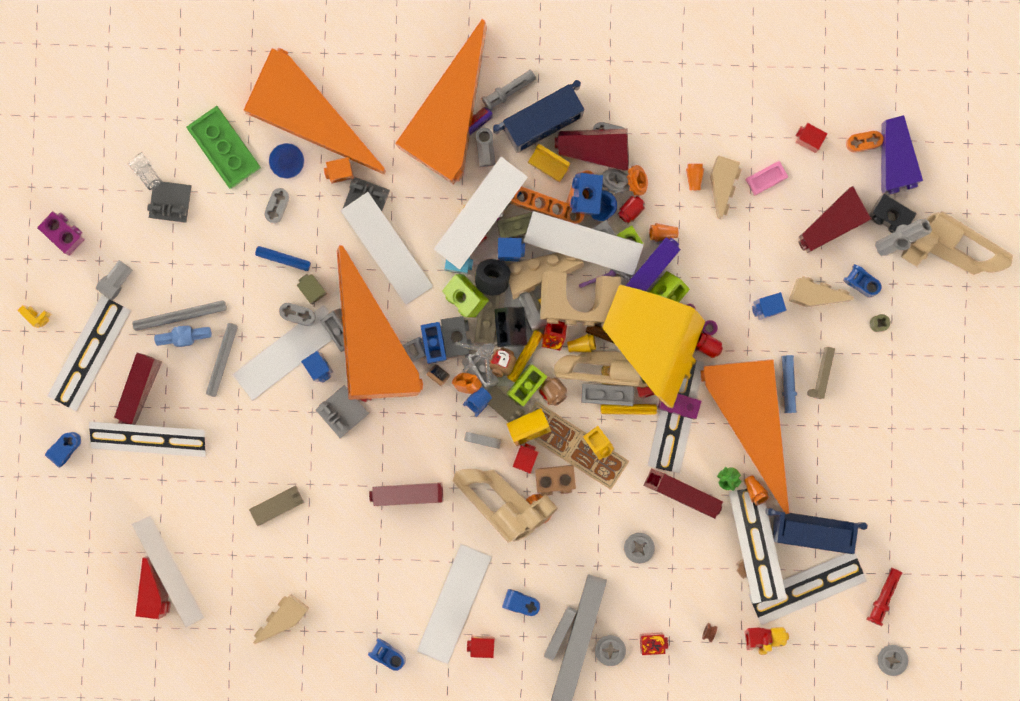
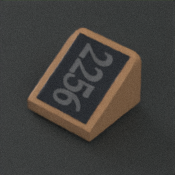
[427,364,450,386]

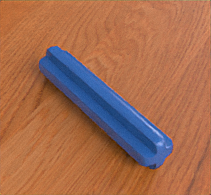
[255,246,311,271]

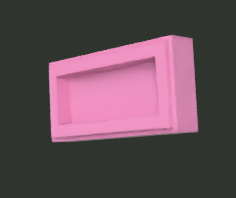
[745,161,788,196]

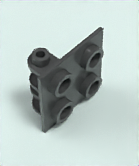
[342,177,390,211]
[147,180,192,223]

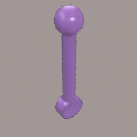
[579,270,616,288]

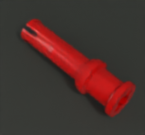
[866,567,903,627]

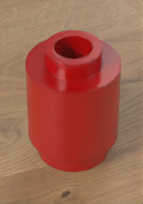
[617,195,645,224]
[696,332,723,358]

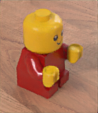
[744,627,789,655]

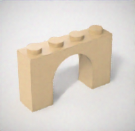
[540,271,621,327]

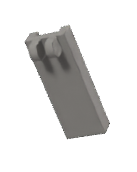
[581,383,635,406]

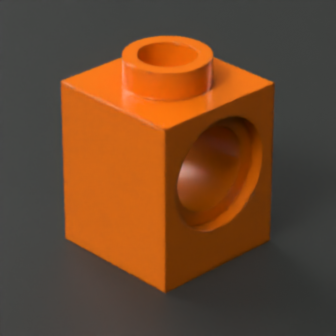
[324,157,354,184]

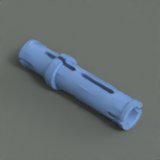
[781,355,797,413]

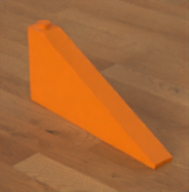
[395,19,487,185]
[244,48,386,175]
[336,245,423,400]
[700,359,789,514]

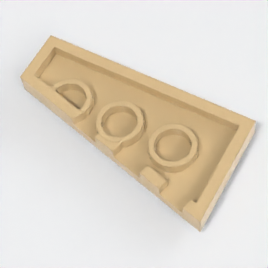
[507,252,584,300]

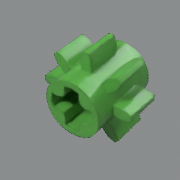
[717,467,742,491]

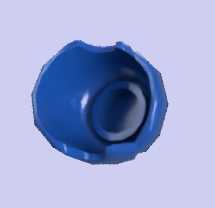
[591,190,617,221]

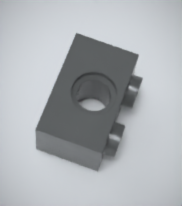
[440,316,473,358]

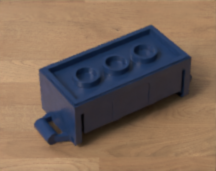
[493,80,585,153]
[765,508,868,554]

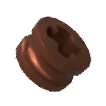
[702,623,717,643]

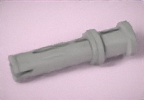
[481,69,536,111]

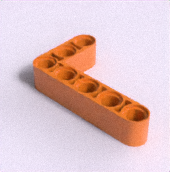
[509,170,594,224]

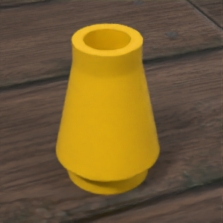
[567,334,596,353]

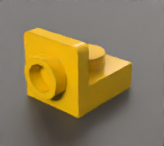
[17,305,52,328]
[583,426,614,460]

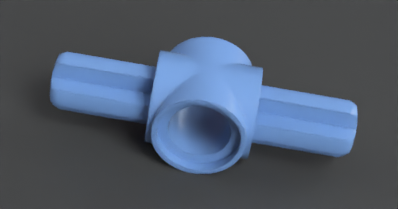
[154,325,212,347]

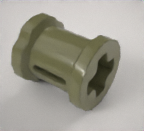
[869,314,891,332]

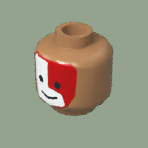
[489,347,517,377]
[539,377,567,406]

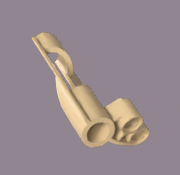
[901,211,1013,275]
[554,351,647,388]
[452,469,558,543]

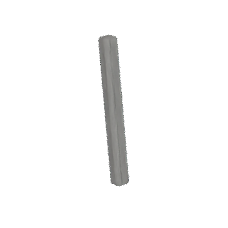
[132,300,227,331]

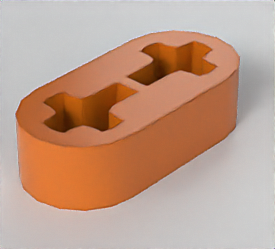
[846,131,883,152]
[452,373,482,394]

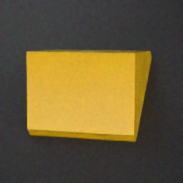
[506,408,551,447]

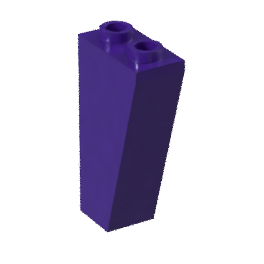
[881,115,923,195]
[626,237,681,291]

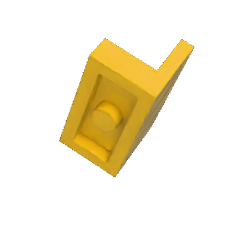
[528,143,571,183]

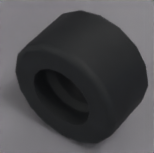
[475,259,510,296]

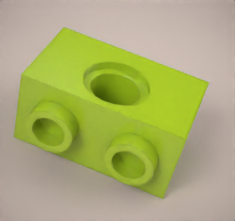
[649,271,690,302]
[442,274,489,317]
[506,364,548,407]

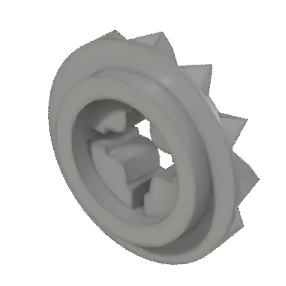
[602,169,630,194]
[624,532,655,564]
[595,635,626,666]
[877,645,909,676]

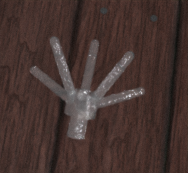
[455,341,497,383]

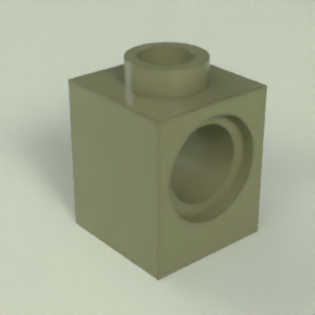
[297,274,327,305]

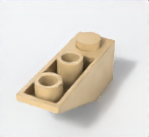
[710,155,741,219]
[789,276,854,307]
[253,594,309,644]

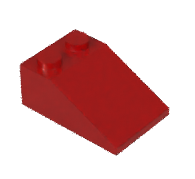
[135,556,171,619]

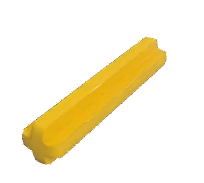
[507,330,543,382]
[600,404,657,415]

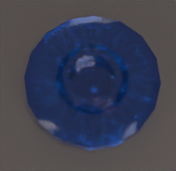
[269,143,305,179]

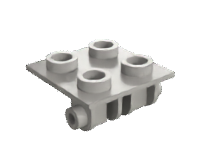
[315,385,369,439]

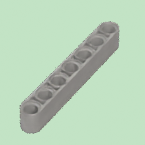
[551,574,607,701]

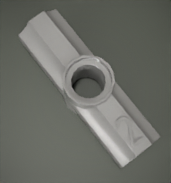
[875,218,932,256]

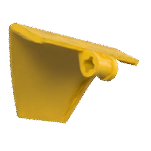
[602,285,705,408]

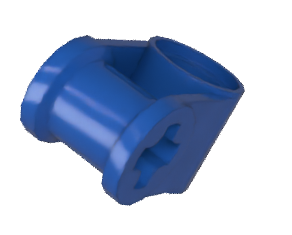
[843,264,882,297]
[462,387,492,417]
[44,432,81,468]
[502,589,540,616]
[368,638,406,671]

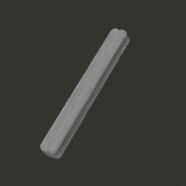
[206,323,238,397]

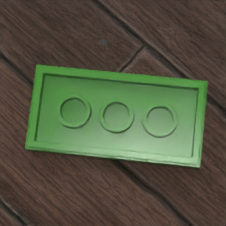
[186,105,261,189]

